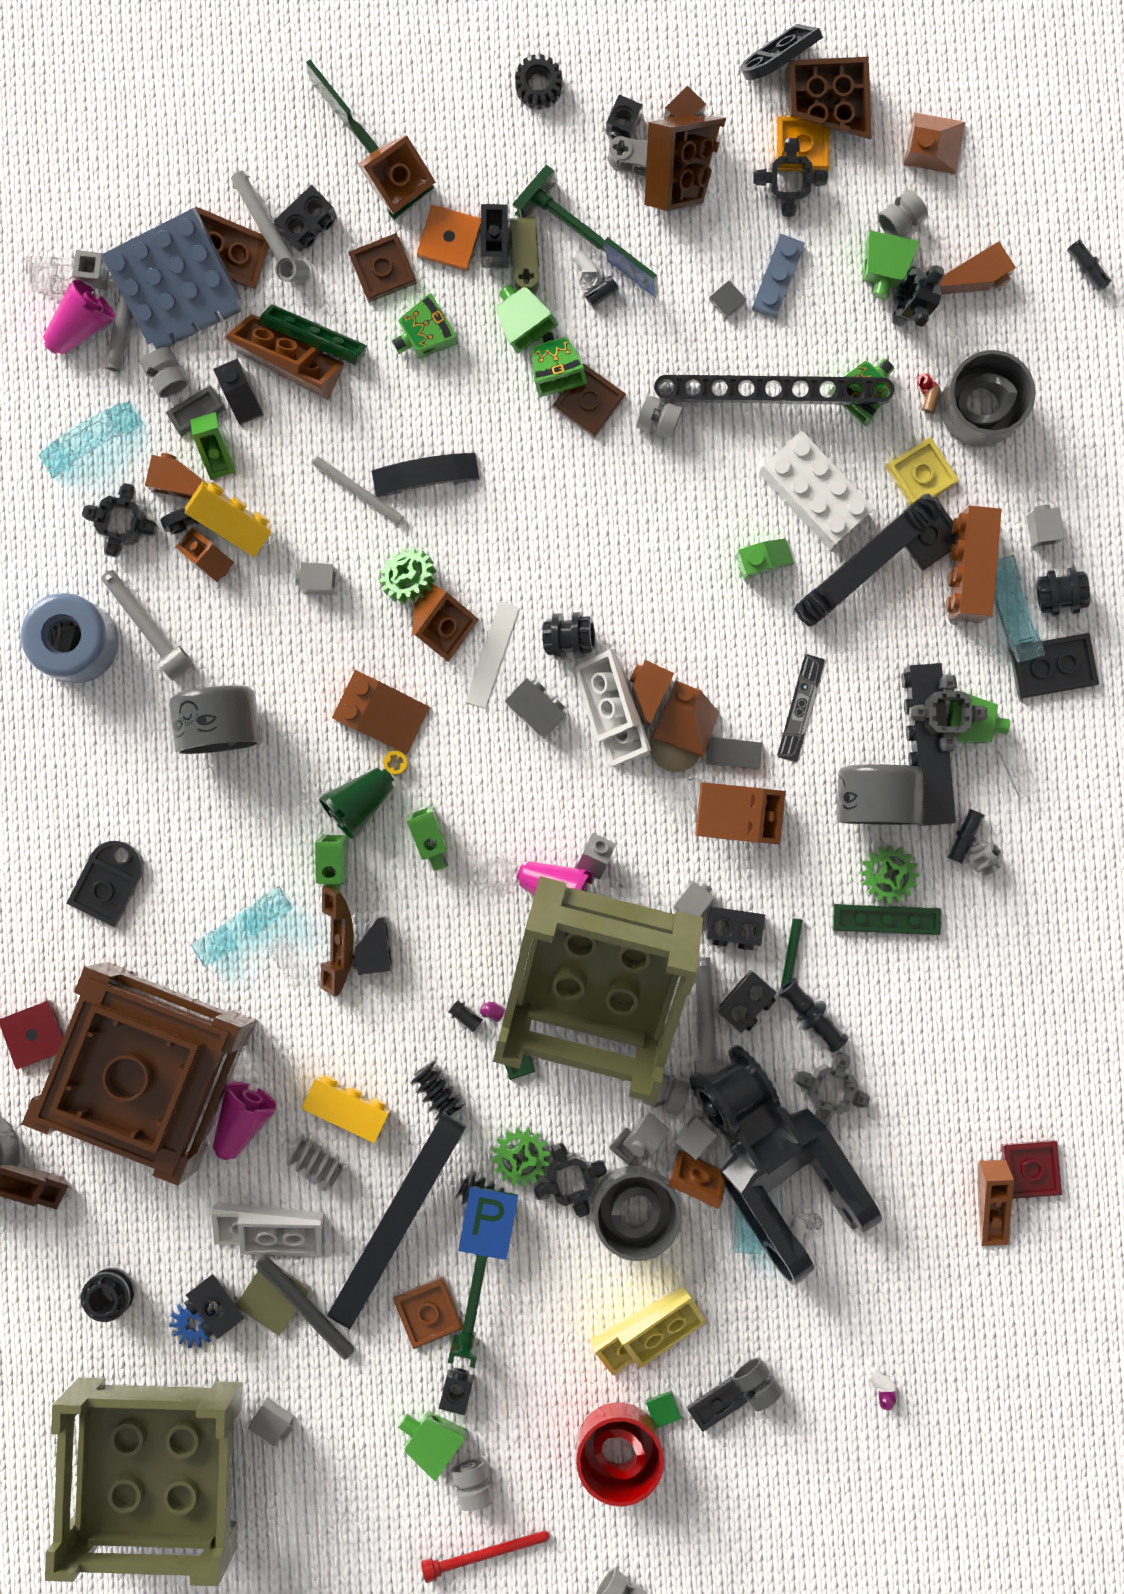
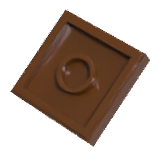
[348,233,417,303]
[552,363,626,438]

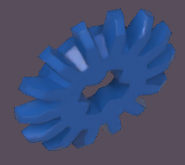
[169,1300,216,1348]

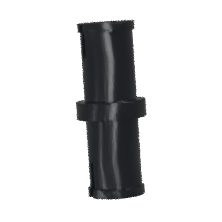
[1067,239,1112,292]
[947,809,985,864]

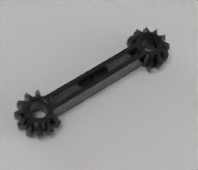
[794,493,943,627]

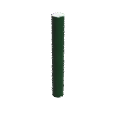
[779,918,803,998]

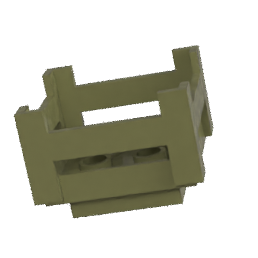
[493,876,704,1104]
[45,1377,243,1586]

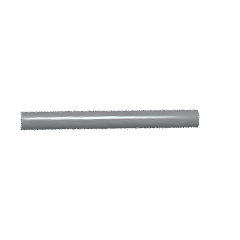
[312,456,404,525]

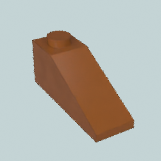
[940,241,1016,294]
[145,453,205,499]
[977,1160,1014,1246]

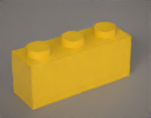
[185,481,272,558]
[301,1075,391,1143]

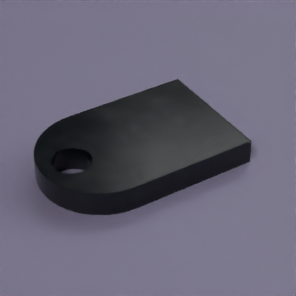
[740,24,823,80]
[66,841,143,927]

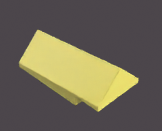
[590,1286,707,1376]

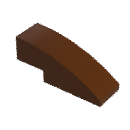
[0,1164,69,1210]

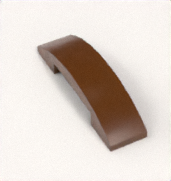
[320,886,354,996]

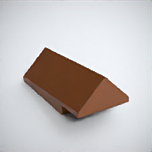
[226,314,344,400]

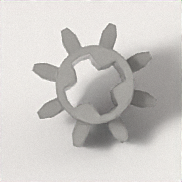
[969,840,1003,876]

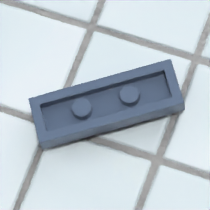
[752,234,805,318]

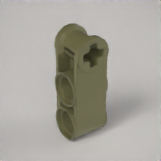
[510,217,539,295]

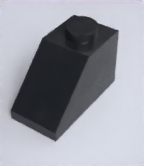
[213,358,264,425]
[352,917,393,975]

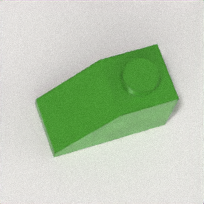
[191,412,235,480]
[735,538,794,580]

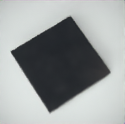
[905,497,957,571]

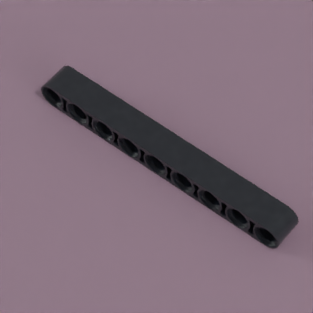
[654,374,895,405]
[327,1111,467,1330]

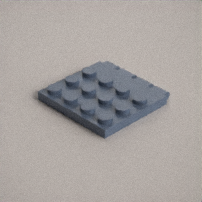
[101,207,242,349]

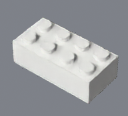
[759,430,875,550]

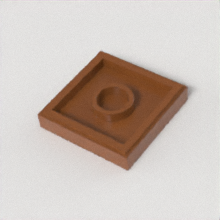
[668,1150,725,1209]
[393,1276,463,1349]

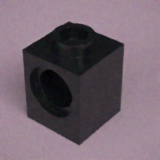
[605,94,643,140]
[438,1368,474,1415]

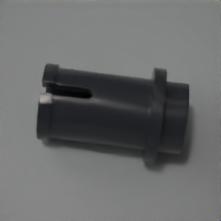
[584,276,619,308]
[448,1000,483,1033]

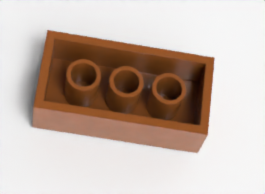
[945,505,1002,623]

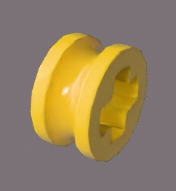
[383,750,408,775]

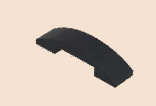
[371,453,480,497]

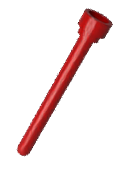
[421,1530,550,1584]

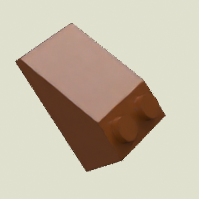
[195,206,269,289]
[332,670,430,754]

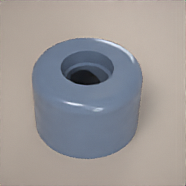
[20,593,119,683]

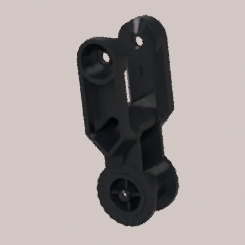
[689,1045,882,1286]

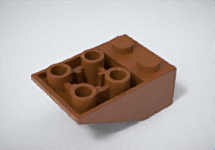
[695,782,786,845]

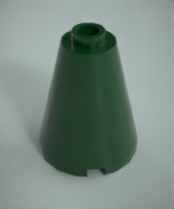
[319,768,394,839]

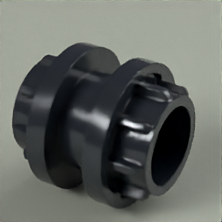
[1036,567,1090,617]
[542,612,595,660]
[81,1268,135,1322]

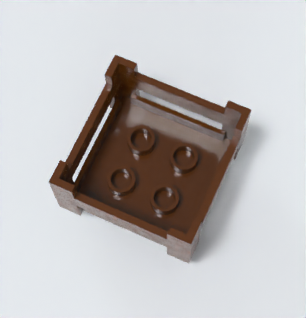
[21,962,257,1186]

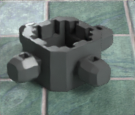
[909,675,987,752]
[795,1052,870,1127]

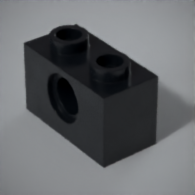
[481,204,509,268]
[184,1274,245,1340]

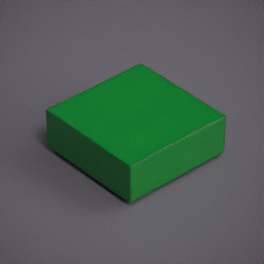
[646,1390,681,1428]

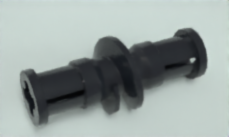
[777,978,849,1053]

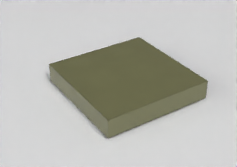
[235,1265,311,1336]

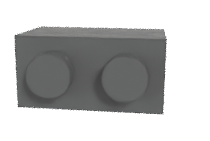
[505,678,566,739]

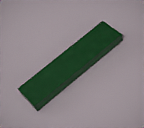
[259,304,367,365]
[832,904,941,935]

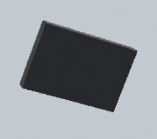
[1009,633,1099,699]

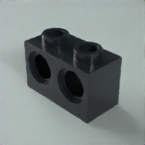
[273,184,337,252]
[705,906,765,951]
[715,970,777,1033]

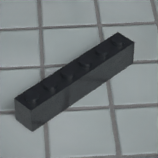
[901,663,956,826]

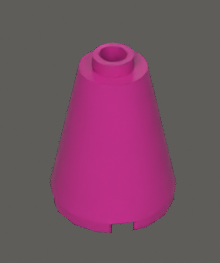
[43,279,115,354]
[516,861,594,896]
[212,1081,277,1160]

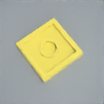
[885,437,960,505]

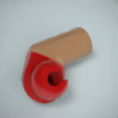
[917,373,941,414]

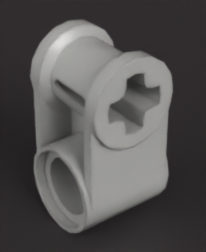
[607,136,648,176]

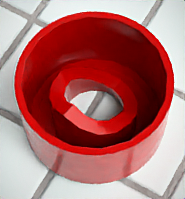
[576,1402,664,1507]

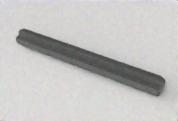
[255,1255,354,1360]

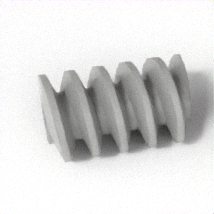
[286,1134,347,1191]

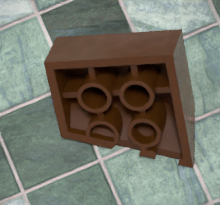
[785,56,872,140]
[644,115,726,211]

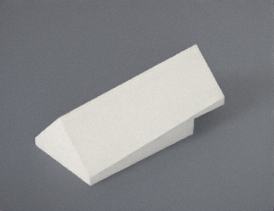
[574,649,651,766]
[211,1202,324,1256]

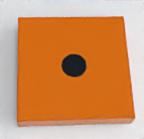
[417,204,481,271]

